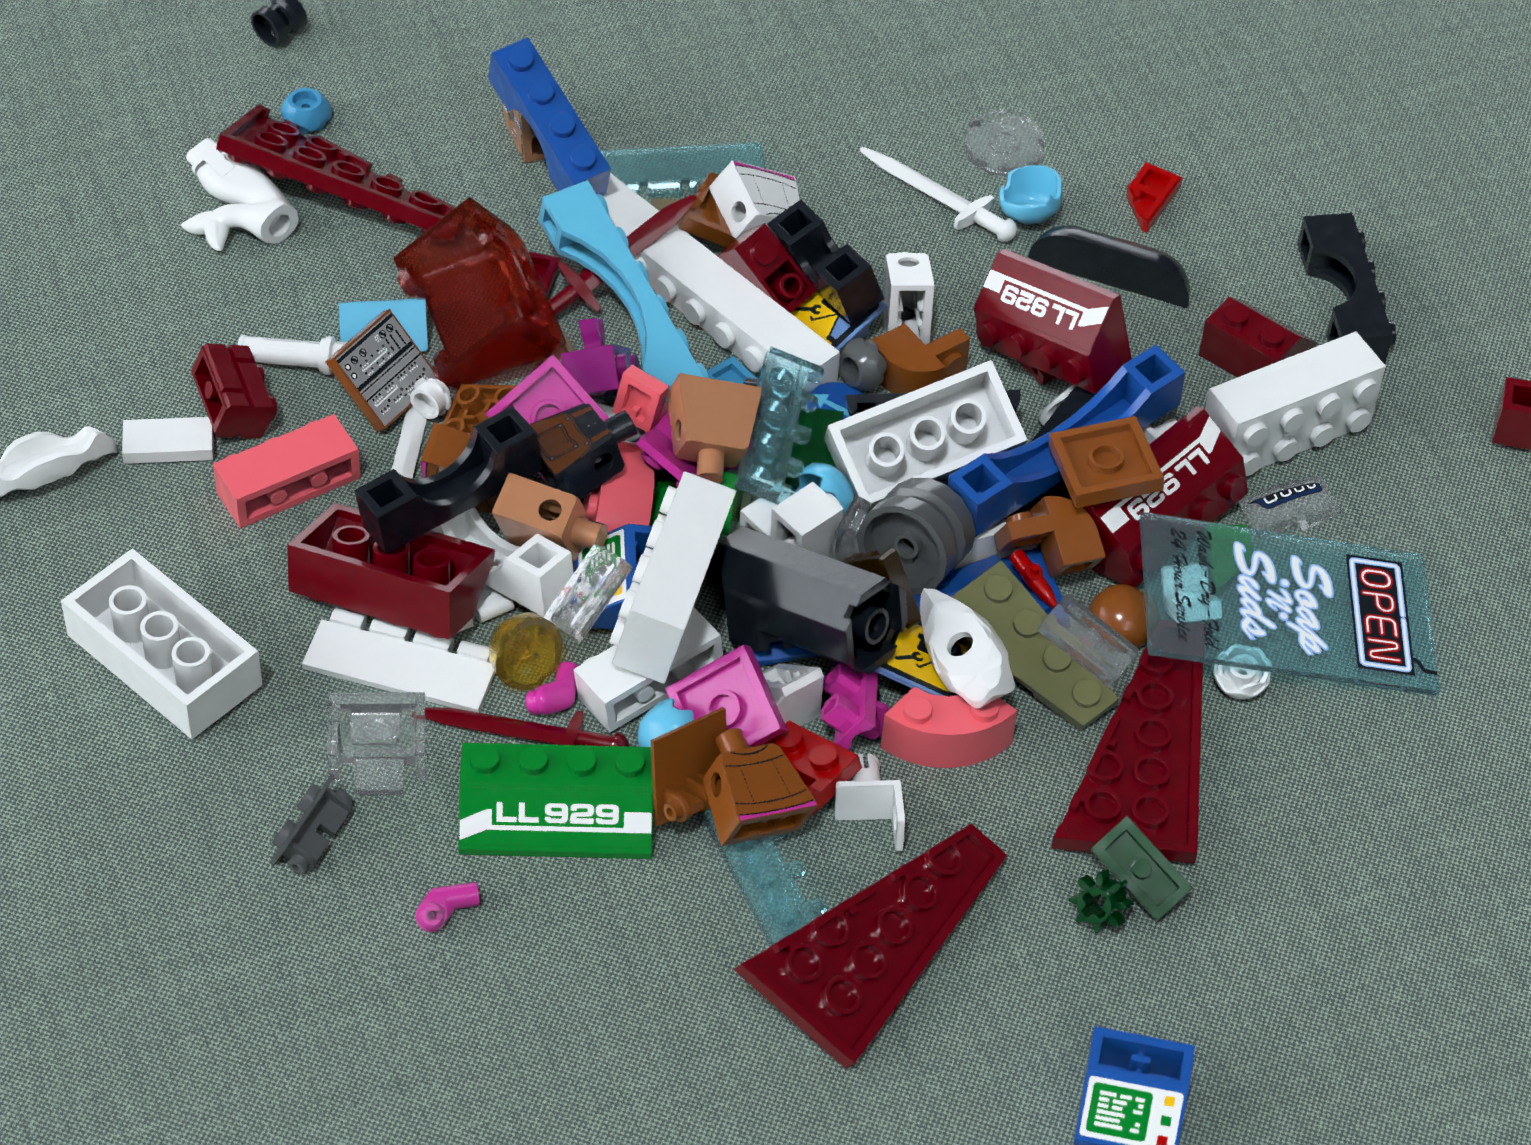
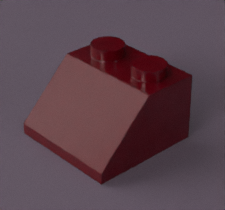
[1198,296,1317,377]

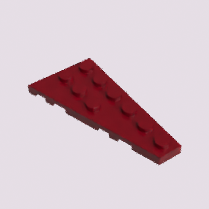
[216,104,465,239]
[1051,621,1204,864]
[734,823,1007,1069]

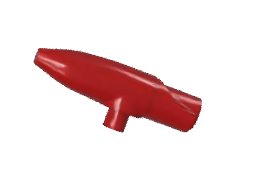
[1009,549,1058,608]

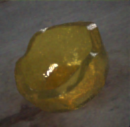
[489,612,563,690]

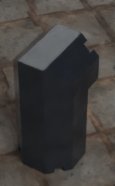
[718,526,908,675]

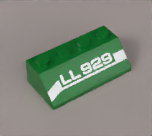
[458,742,653,859]

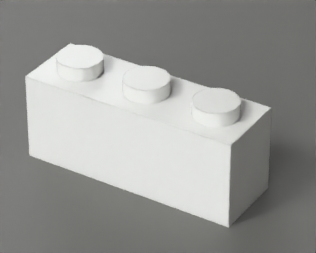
[573,606,723,733]

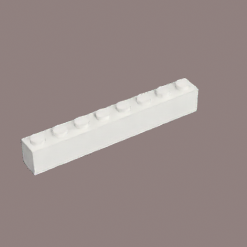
[602,173,840,406]

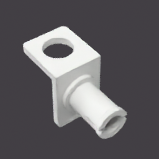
[834,754,905,851]

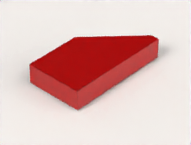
[1126,162,1183,233]

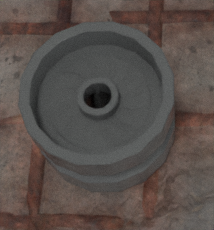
[857,478,975,595]

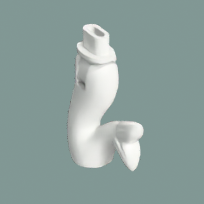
[181,138,299,251]

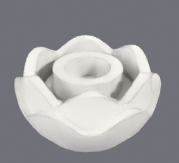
[1213,646,1271,700]

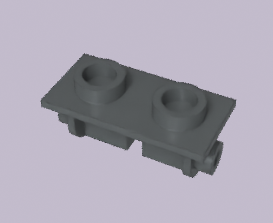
[269,774,353,874]

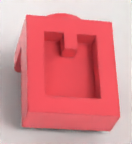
[612,364,669,432]

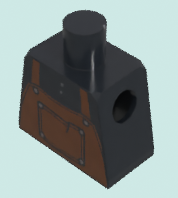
[530,403,637,499]

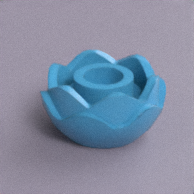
[280,88,332,134]

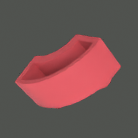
[582,440,654,532]
[881,686,1017,768]

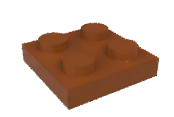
[1049,416,1164,508]

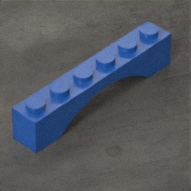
[948,344,1185,537]

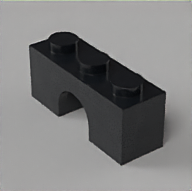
[767,199,885,324]

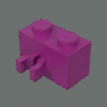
[561,317,640,399]

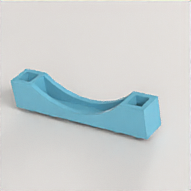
[538,180,709,402]

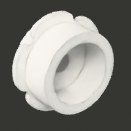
[410,378,452,419]

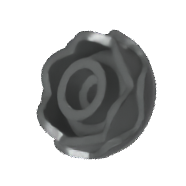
[839,337,887,391]

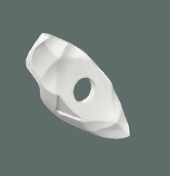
[0,426,118,498]
[920,588,1015,709]

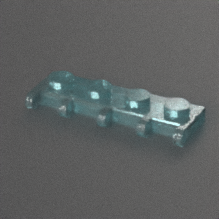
[734,346,824,505]
[703,809,827,946]

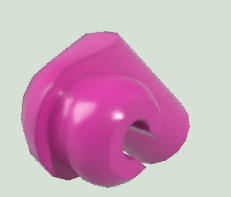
[525,662,578,715]
[415,882,480,932]

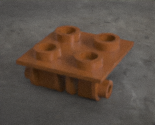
[651,707,727,827]

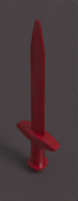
[536,194,697,325]
[412,707,629,746]

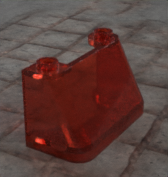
[393,197,566,390]

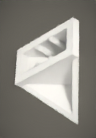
[762,663,824,745]

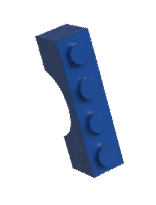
[488,37,611,195]

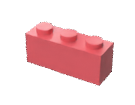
[213,414,361,529]

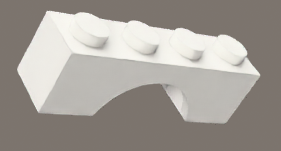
[431,507,576,618]

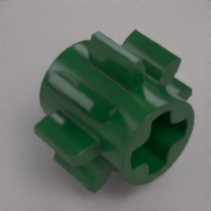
[1069,869,1134,933]

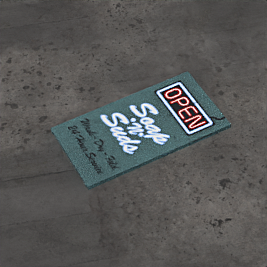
[1139,512,1440,696]

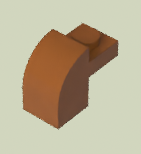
[870,324,970,393]
[993,496,1106,578]

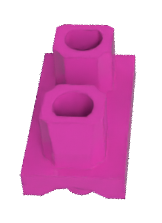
[821,664,890,750]

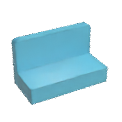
[338,298,428,352]

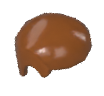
[1083,584,1159,651]

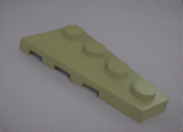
[952,560,1119,731]

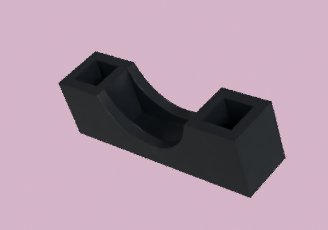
[1297,213,1396,364]
[354,406,543,554]

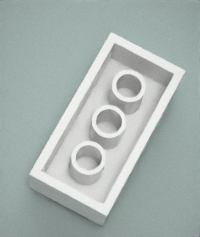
[1205,331,1386,476]
[824,360,1028,519]
[609,471,736,684]
[61,548,262,739]

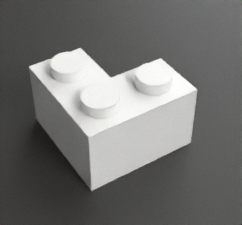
[739,482,843,561]

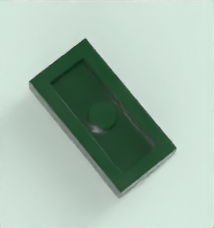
[1090,816,1193,921]

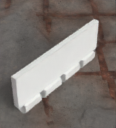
[302,608,497,713]

